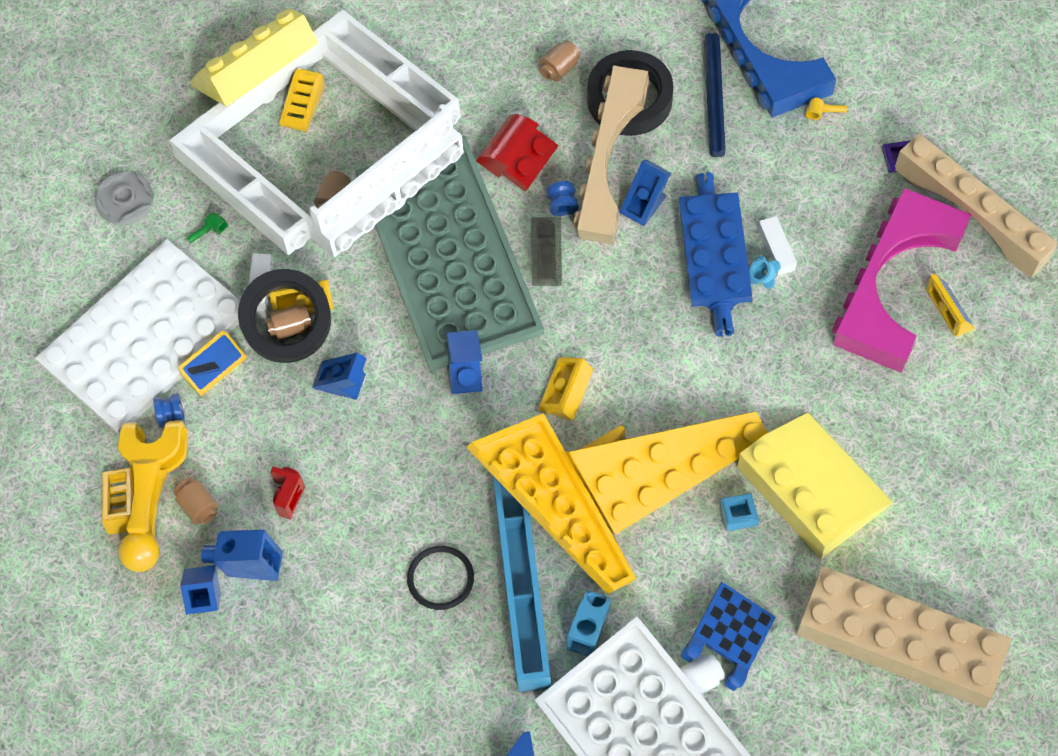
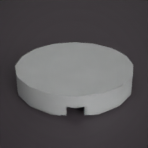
[94,171,154,225]

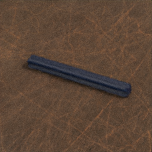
[704,33,726,157]

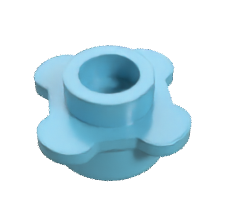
[749,256,781,289]

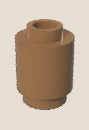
[539,40,580,82]
[314,171,351,209]
[266,304,312,341]
[174,477,219,524]

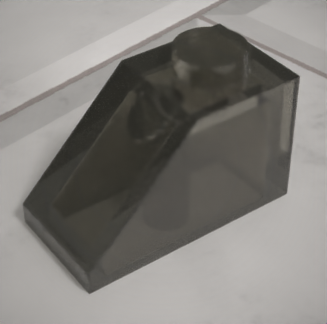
[531,217,562,286]

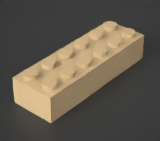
[797,566,1012,709]

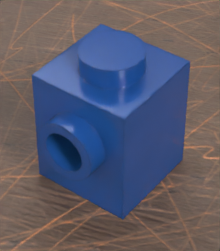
[180,565,221,615]

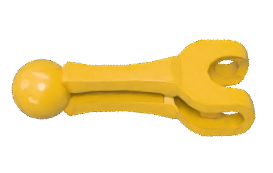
[118,420,188,572]

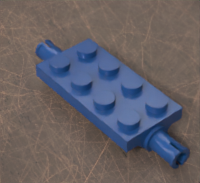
[679,172,752,337]

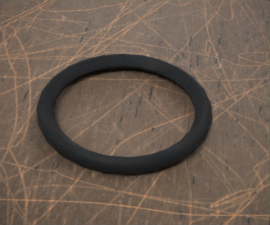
[407,546,474,610]

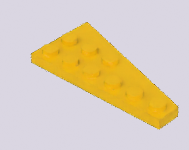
[566,412,768,534]
[466,413,637,594]

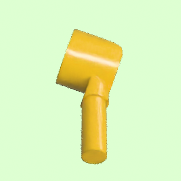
[806,98,847,120]

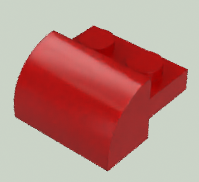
[476,114,559,192]

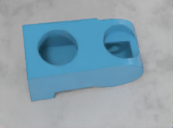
[567,590,612,657]

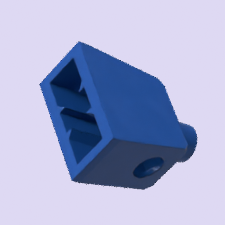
[201,530,283,581]

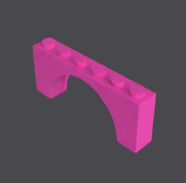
[831,188,972,373]

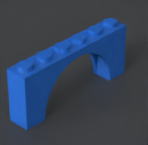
[700,0,836,118]

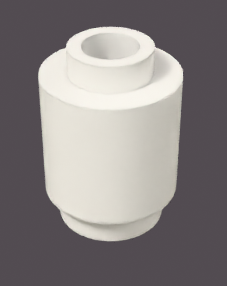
[680,655,725,694]

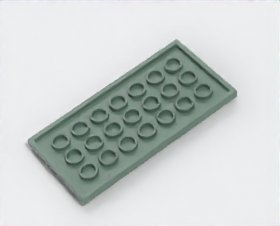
[355,136,544,372]

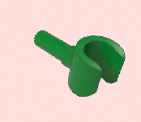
[186,213,228,244]

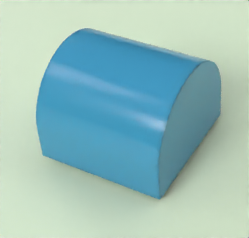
[720,493,759,532]

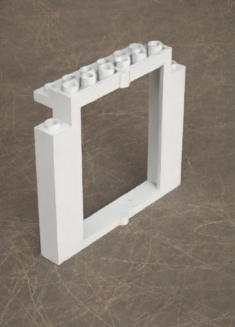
[170,10,464,257]

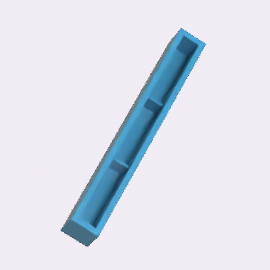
[493,476,551,692]

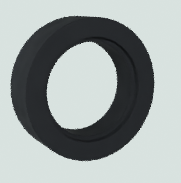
[587,50,674,136]
[238,269,331,363]

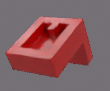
[270,466,305,520]

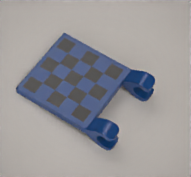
[681,582,776,691]

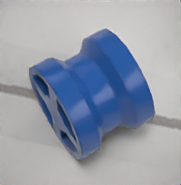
[546,181,579,216]
[153,393,185,428]

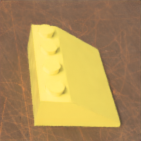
[190,9,318,107]
[737,413,892,559]

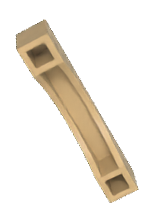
[574,66,649,245]
[895,133,1058,278]

